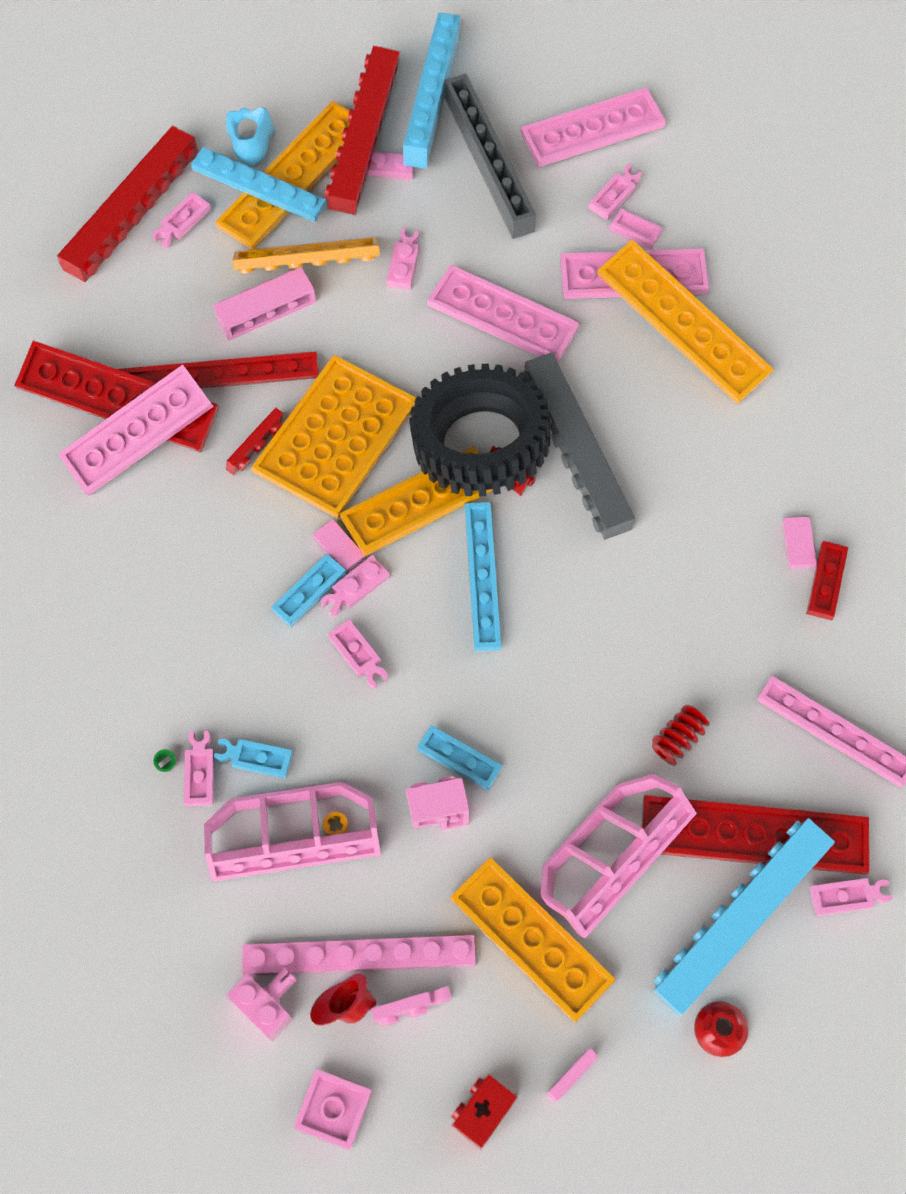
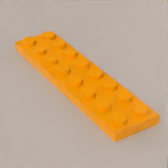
[215,100,350,250]
[597,240,774,405]

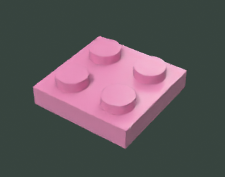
[293,1069,372,1151]

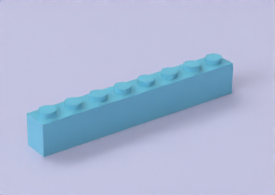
[403,12,460,169]
[652,818,835,1016]

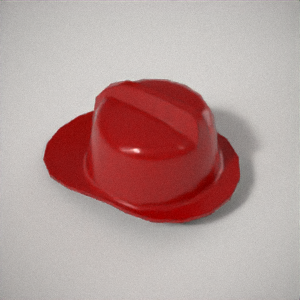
[310,973,377,1026]

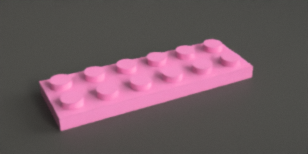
[520,87,666,168]
[560,248,709,299]
[428,265,580,363]
[58,365,214,496]

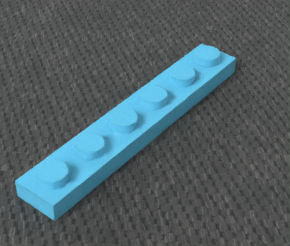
[191,147,326,222]
[465,502,501,652]

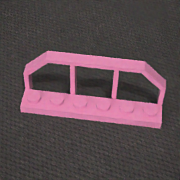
[541,774,697,938]
[204,782,381,882]

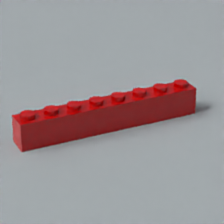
[325,45,400,215]
[57,125,198,282]

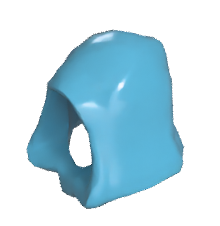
[226,107,275,166]

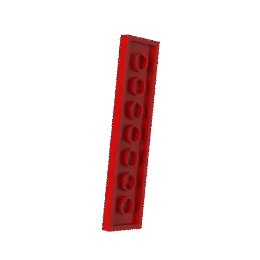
[14,340,219,453]
[641,795,869,875]

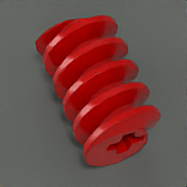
[652,705,710,766]

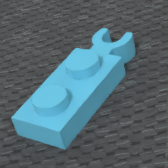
[214,739,293,779]

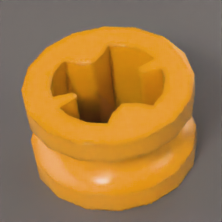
[323,811,349,836]

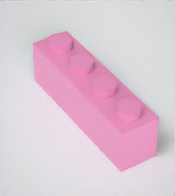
[213,267,316,341]

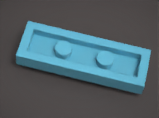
[271,554,346,627]
[417,725,502,791]

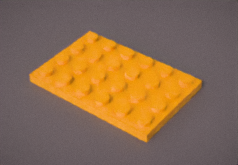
[251,355,416,519]

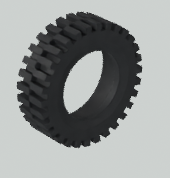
[409,364,551,497]

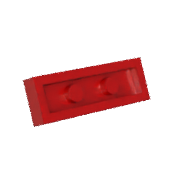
[226,407,284,476]
[806,541,849,621]

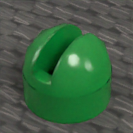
[153,749,176,772]

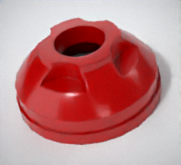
[694,1001,748,1057]

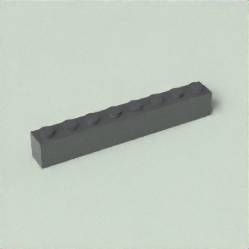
[445,73,536,239]
[523,352,635,540]

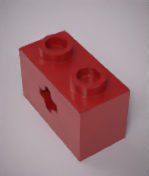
[451,1074,518,1150]

